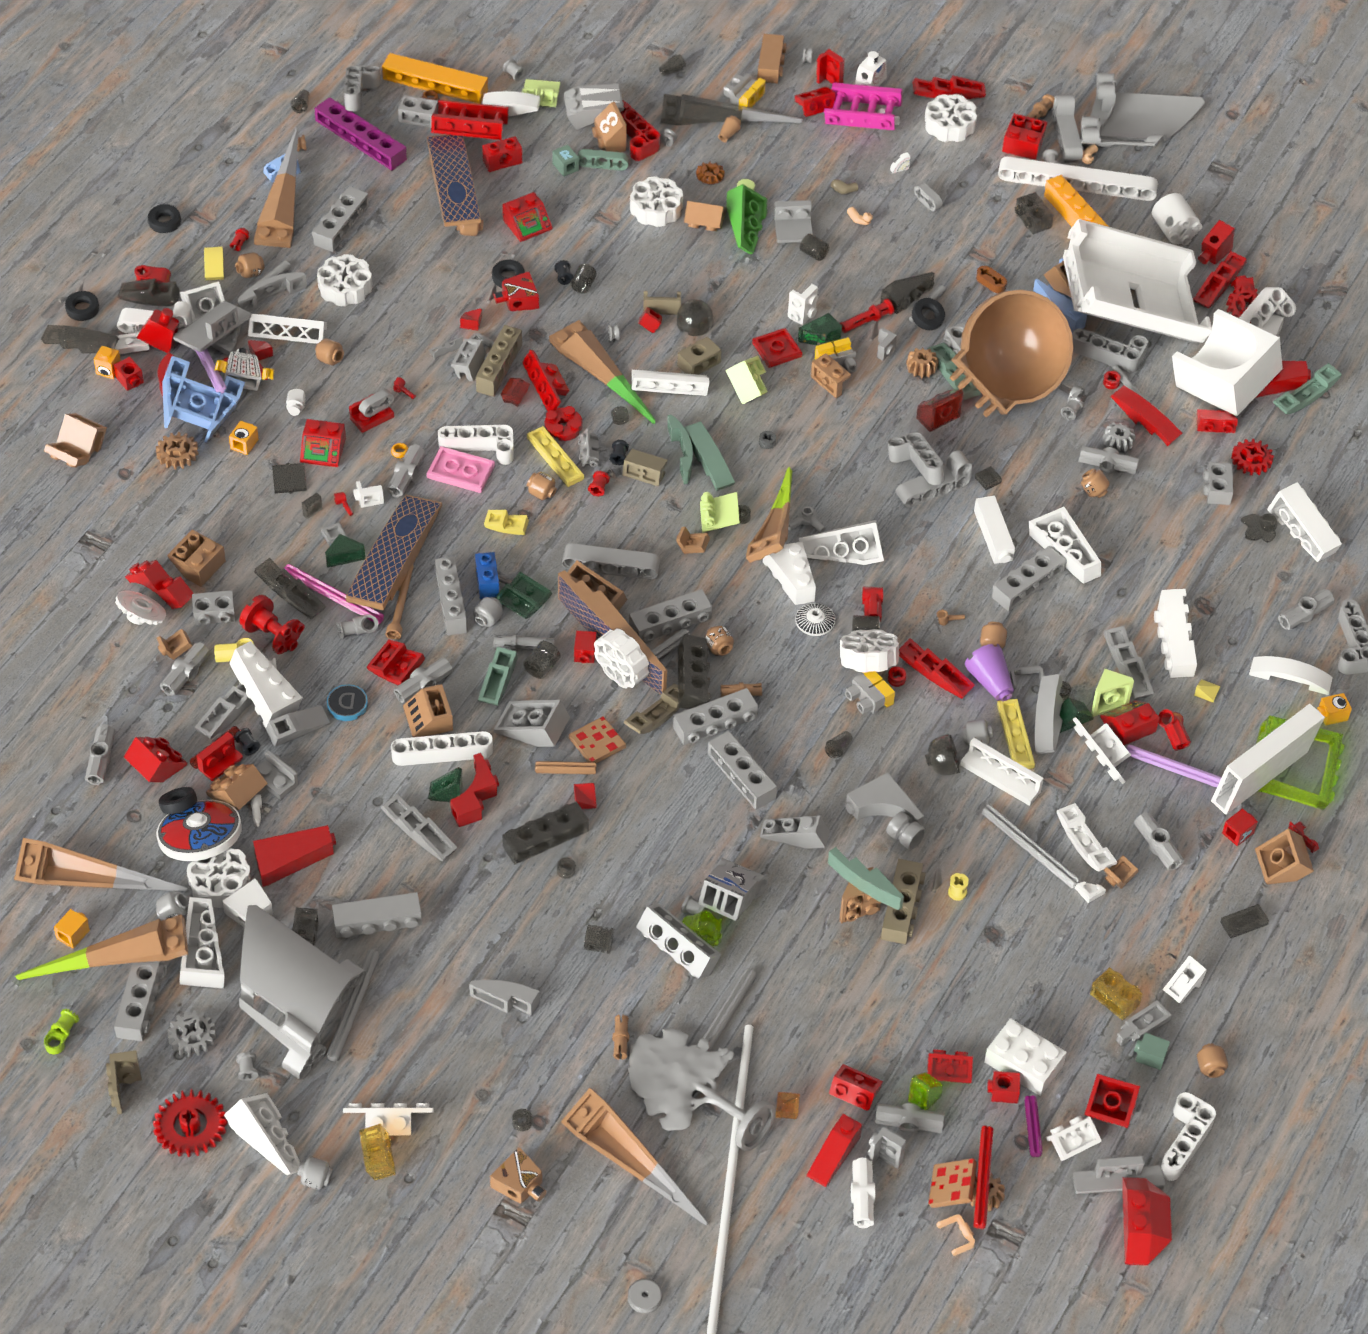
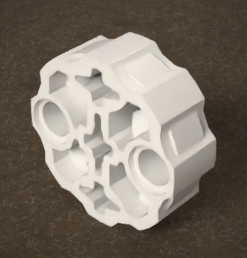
[925,94,977,142]
[630,177,683,227]
[317,254,372,306]
[594,628,649,689]
[840,629,899,672]
[187,848,251,908]

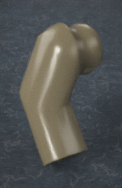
[831,179,858,195]

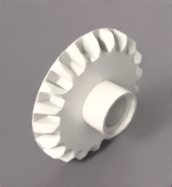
[115,591,166,625]

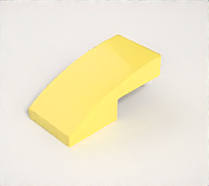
[204,247,224,280]
[484,510,529,535]

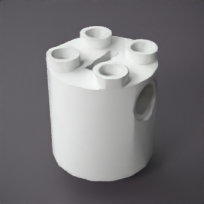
[1152,193,1202,246]

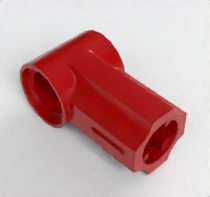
[862,586,883,625]
[1158,709,1191,751]

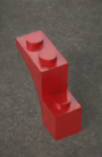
[125,560,194,609]
[450,753,499,827]

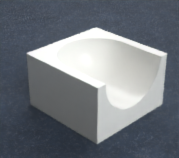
[1172,309,1283,416]

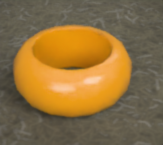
[391,443,408,458]

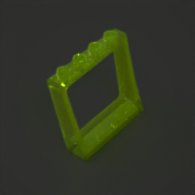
[1256,715,1345,810]

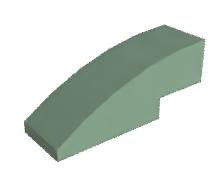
[478,647,518,706]

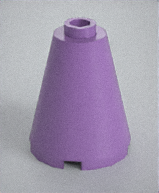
[965,644,1014,701]

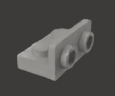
[256,751,298,800]

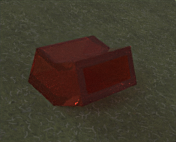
[501,378,531,407]

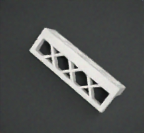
[248,314,327,344]
[631,370,709,396]
[960,738,1043,806]

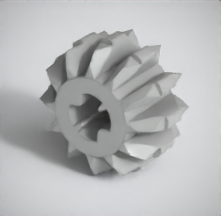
[1103,422,1136,454]

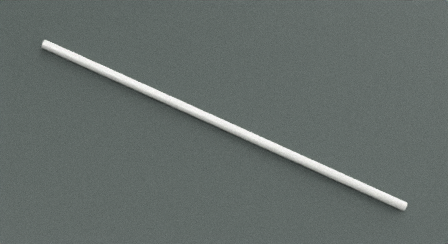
[707,1025,754,1334]

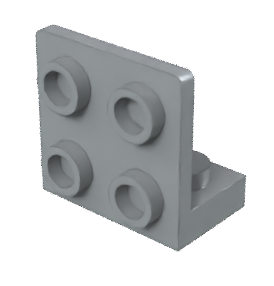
[774,200,813,243]

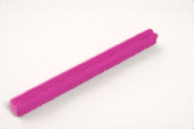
[283,564,384,624]

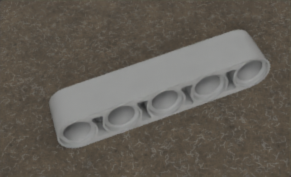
[562,543,660,580]

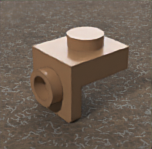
[676,527,710,554]
[157,629,193,660]
[1104,855,1139,889]

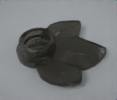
[1241,514,1278,543]

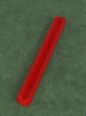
[974,1125,994,1229]

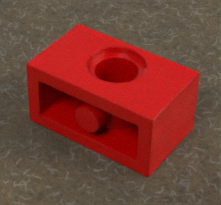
[482,136,522,173]

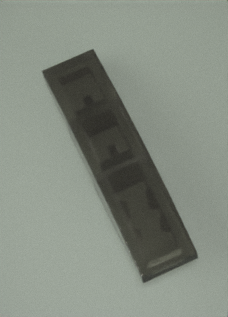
[41,325,119,353]
[254,557,326,619]

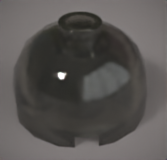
[677,299,713,336]
[925,734,961,776]

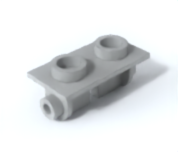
[578,427,599,468]

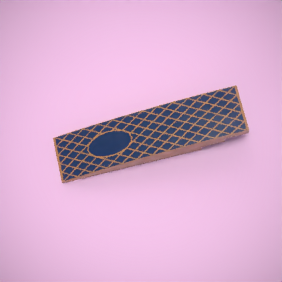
[427,134,481,227]
[345,495,442,610]
[558,570,667,695]

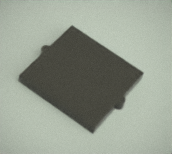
[272,463,307,494]

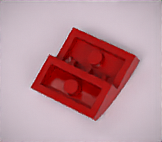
[367,639,425,685]

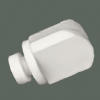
[286,389,306,416]

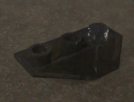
[881,272,935,314]

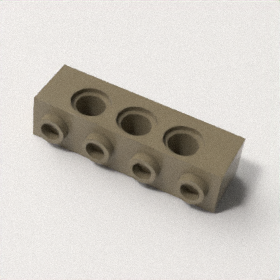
[476,325,522,397]
[881,858,926,945]

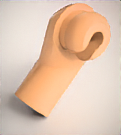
[1081,144,1098,165]
[847,207,873,225]

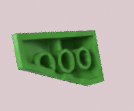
[726,184,767,255]

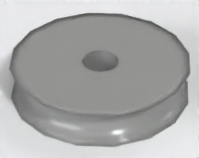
[628,1279,662,1313]

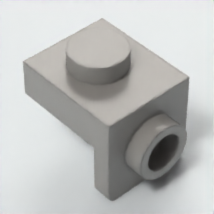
[877,328,897,361]

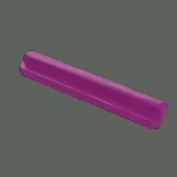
[1024,1095,1043,1157]

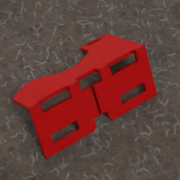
[1288,821,1319,853]

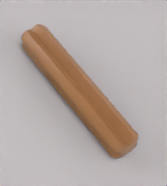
[535,761,596,774]

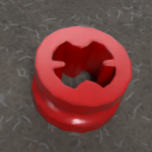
[1103,371,1121,390]
[888,666,906,687]

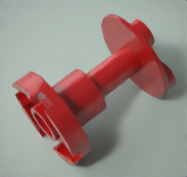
[239,594,305,654]

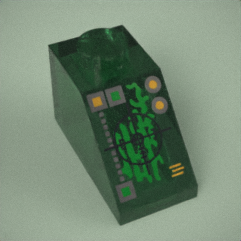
[798,313,842,345]

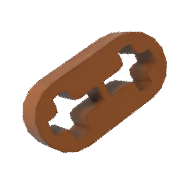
[976,266,1007,293]

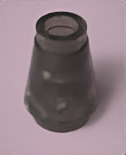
[659,54,686,76]
[290,89,309,113]
[825,731,853,759]

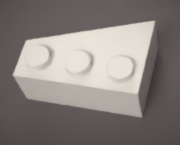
[763,542,816,605]

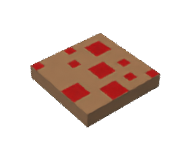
[569,716,626,764]
[928,1158,977,1208]

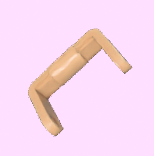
[937,1214,975,1256]

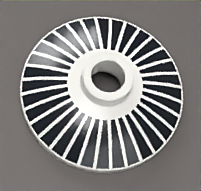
[795,603,835,636]

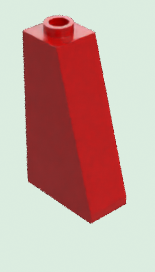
[1255,361,1311,398]
[253,825,336,887]

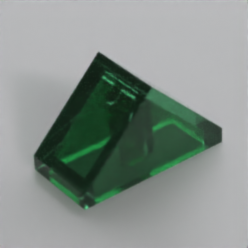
[325,534,366,568]
[1059,697,1094,733]
[428,767,463,802]

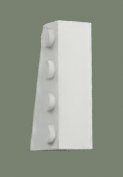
[1267,482,1342,562]
[1029,507,1101,584]
[1154,589,1197,678]
[230,641,302,728]
[180,897,225,989]

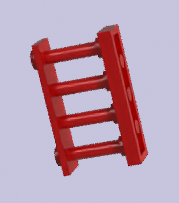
[431,100,509,140]

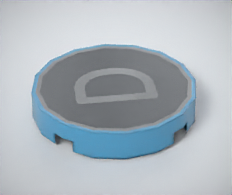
[327,684,368,721]

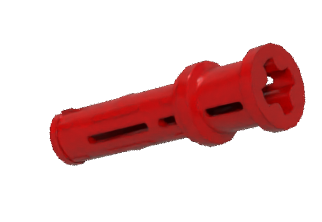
[840,299,894,333]

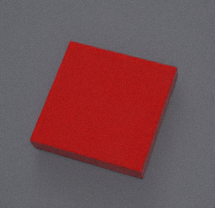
[752,328,802,368]

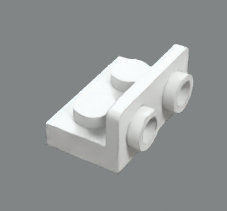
[1046,1115,1102,1161]

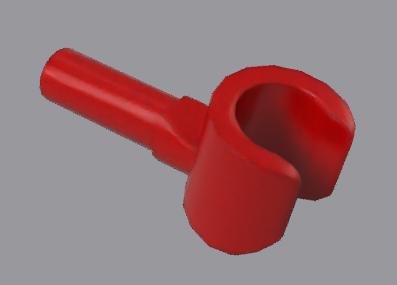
[393,377,416,399]
[334,492,354,516]

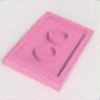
[427,446,495,493]

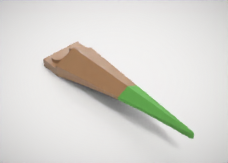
[549,320,655,424]

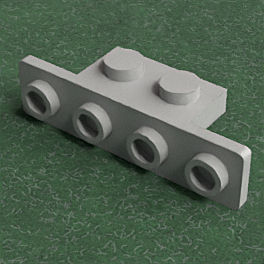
[1072,1155,1165,1194]

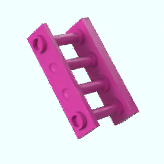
[824,83,903,130]

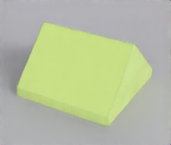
[1091,669,1134,717]

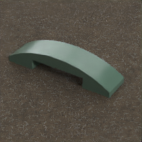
[1273,363,1342,414]
[667,415,693,484]

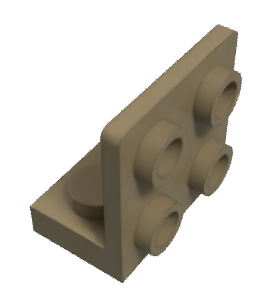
[106,1050,142,1114]

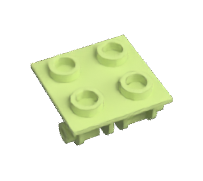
[522,79,560,107]
[700,492,740,532]

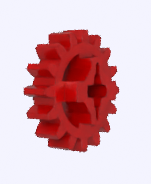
[1226,286,1262,324]
[1231,439,1274,476]

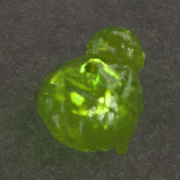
[682,910,723,947]

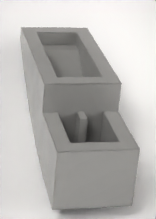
[469,980,540,1015]

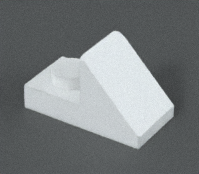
[1163,956,1207,1004]

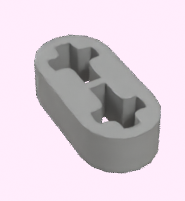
[914,183,942,211]
[359,389,394,417]

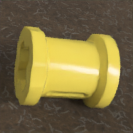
[948,873,969,900]

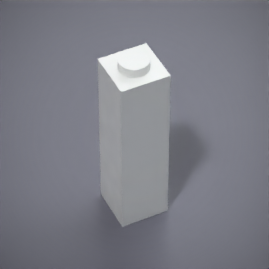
[974,495,1015,564]

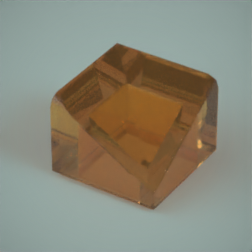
[776,1092,800,1119]

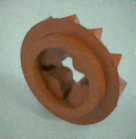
[696,162,725,184]

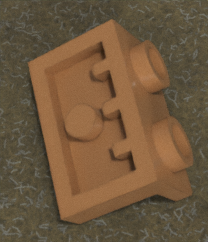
[811,353,851,398]

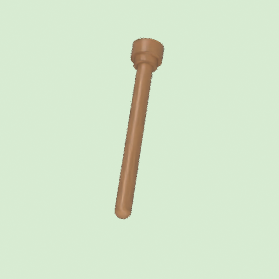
[385,565,414,640]

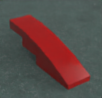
[912,75,986,99]
[1193,251,1247,309]
[1110,385,1182,446]
[899,638,975,699]

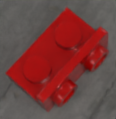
[816,49,845,84]
[795,87,836,117]
[349,394,394,433]
[1196,409,1238,433]
[196,732,243,781]
[927,1050,973,1084]
[829,1064,883,1111]

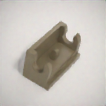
[643,291,681,315]
[623,449,668,486]

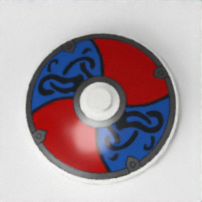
[156,800,242,861]

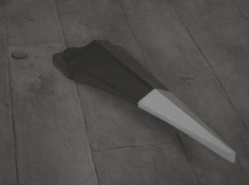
[660,94,803,126]

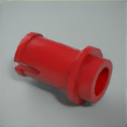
[230,228,249,251]

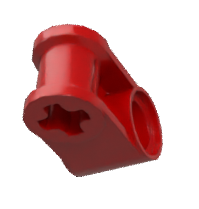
[134,265,171,292]

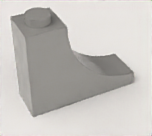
[845,773,924,826]

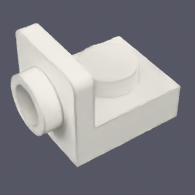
[353,481,384,508]

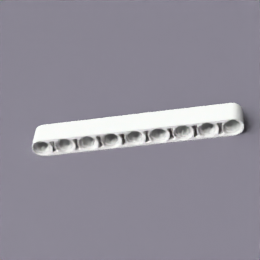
[998,157,1158,201]

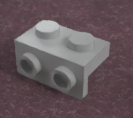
[867,1127,906,1169]

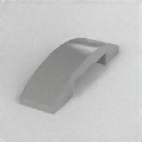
[238,272,307,312]

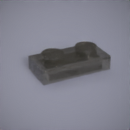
[1220,904,1269,939]

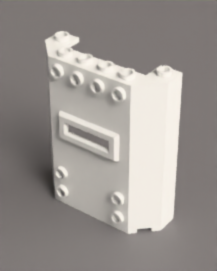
[1063,219,1212,343]

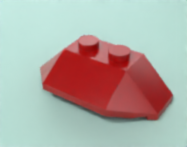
[1122,1177,1172,1266]

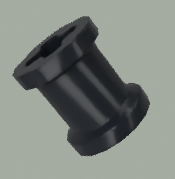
[554,260,574,285]
[609,440,629,465]
[234,728,260,755]

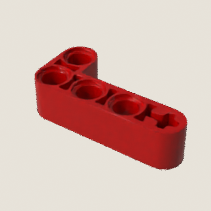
[620,100,660,161]

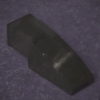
[118,279,181,306]

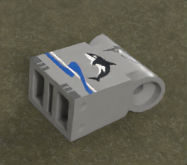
[698,858,769,921]

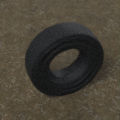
[148,204,181,233]
[492,259,525,288]
[65,291,99,321]
[912,298,945,330]
[159,787,197,814]

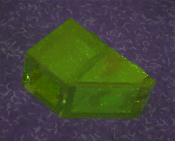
[908,1072,943,1111]

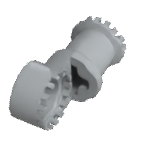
[1060,385,1085,421]
[336,614,378,639]

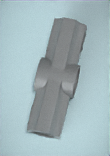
[387,444,425,498]
[1079,446,1139,474]
[1278,589,1335,630]
[160,642,210,696]
[394,658,453,703]
[85,724,115,785]
[1134,812,1184,871]
[875,1103,944,1133]

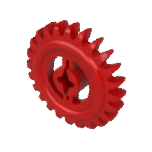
[153,1089,228,1157]

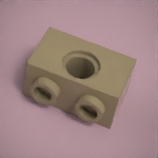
[677,336,721,375]

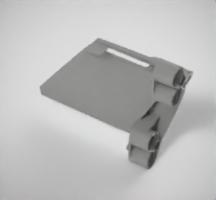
[1081,73,1205,147]
[239,905,367,1080]

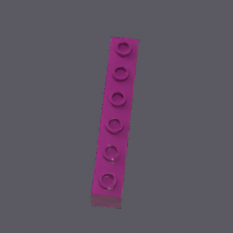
[315,97,407,171]

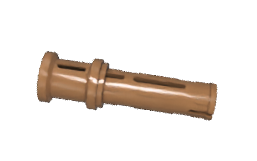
[1026,94,1054,119]

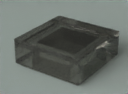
[975,466,1002,490]
[302,493,322,519]

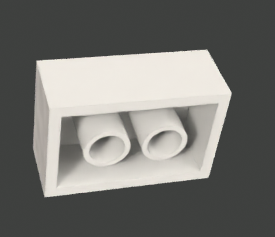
[985,1018,1067,1096]

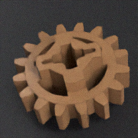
[156,432,198,469]

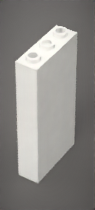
[1211,704,1325,815]

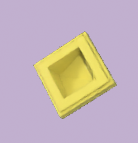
[1194,679,1220,702]

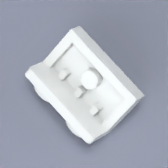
[788,284,818,325]

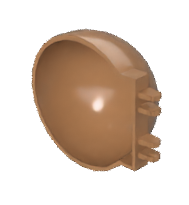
[950,290,1073,417]

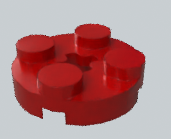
[544,406,583,441]

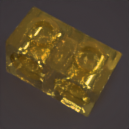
[1090,967,1143,1020]
[359,1124,396,1180]

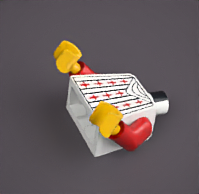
[215,348,274,391]

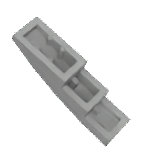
[1104,626,1154,699]
[1035,674,1063,755]
[194,684,253,739]
[381,793,457,861]

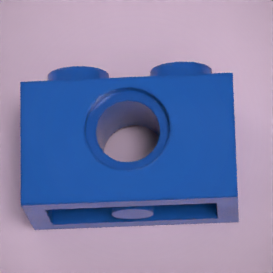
[475,552,499,599]

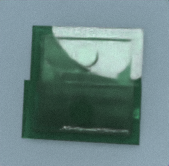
[495,572,552,619]

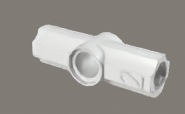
[851,1158,875,1228]

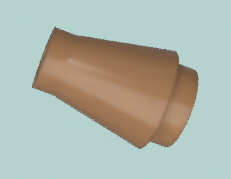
[718,116,741,142]

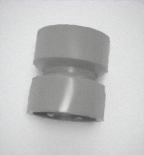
[886,811,926,850]

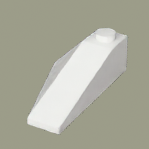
[799,520,884,565]
[225,1093,300,1175]

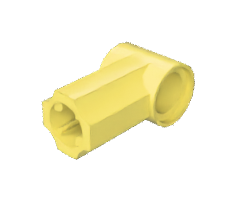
[214,638,254,662]

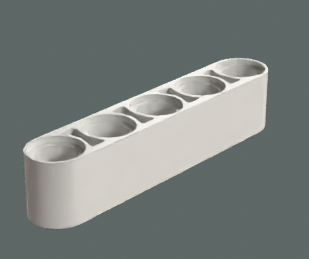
[391,731,493,766]

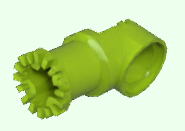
[44,1008,79,1055]

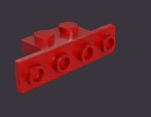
[522,350,570,411]

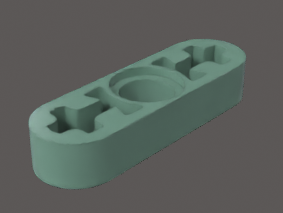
[577,149,629,170]

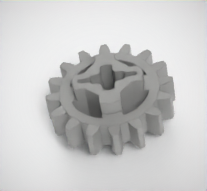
[167,1010,216,1057]

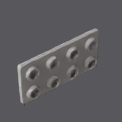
[173,301,252,352]

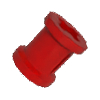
[588,471,610,497]

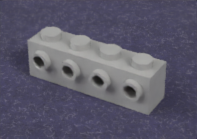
[332,892,422,938]

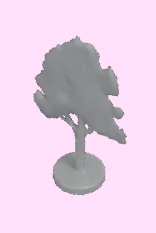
[628,1028,775,1151]

